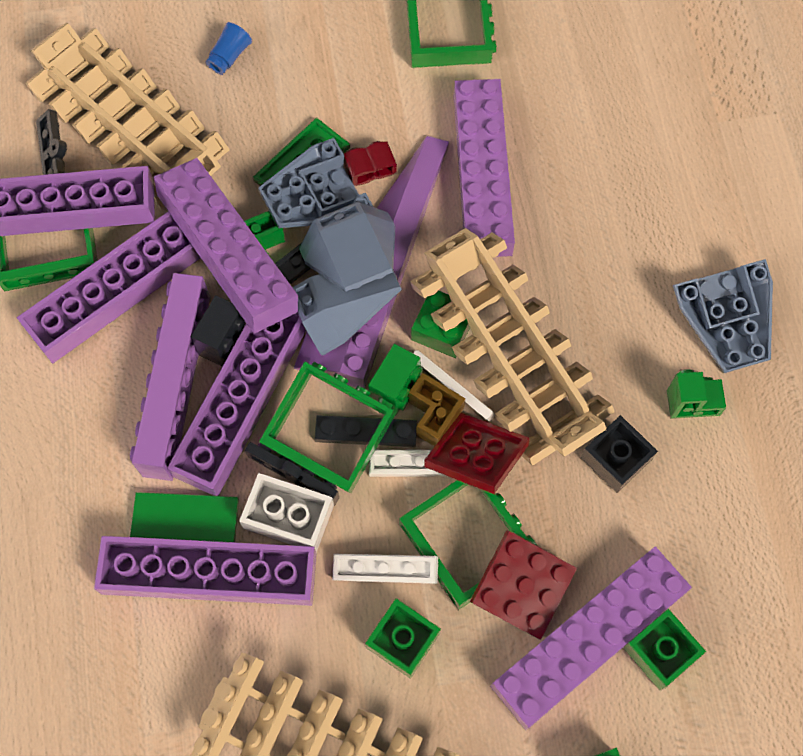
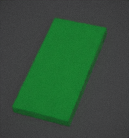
[253,117,350,186]
[130,492,239,543]

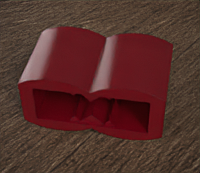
[344,141,397,186]

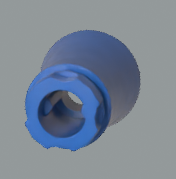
[206,22,252,75]

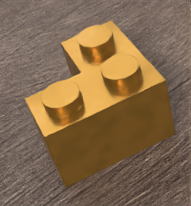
[409,373,466,447]

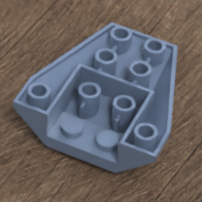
[258,138,374,228]
[299,202,396,291]
[673,259,773,373]
[293,270,402,356]

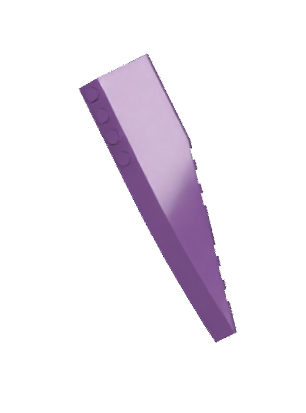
[294,136,449,389]

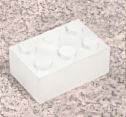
[239,473,334,553]

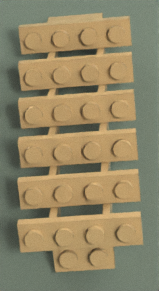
[25,23,230,209]
[410,228,614,466]
[191,652,460,756]

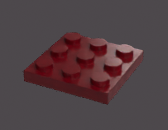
[424,413,529,494]
[470,530,577,640]

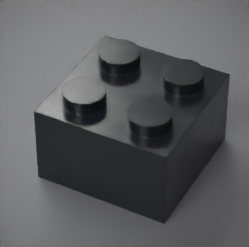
[191,295,246,367]
[580,415,658,493]

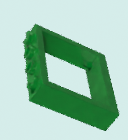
[406,0,496,68]
[0,228,98,292]
[259,362,396,493]
[399,480,537,610]

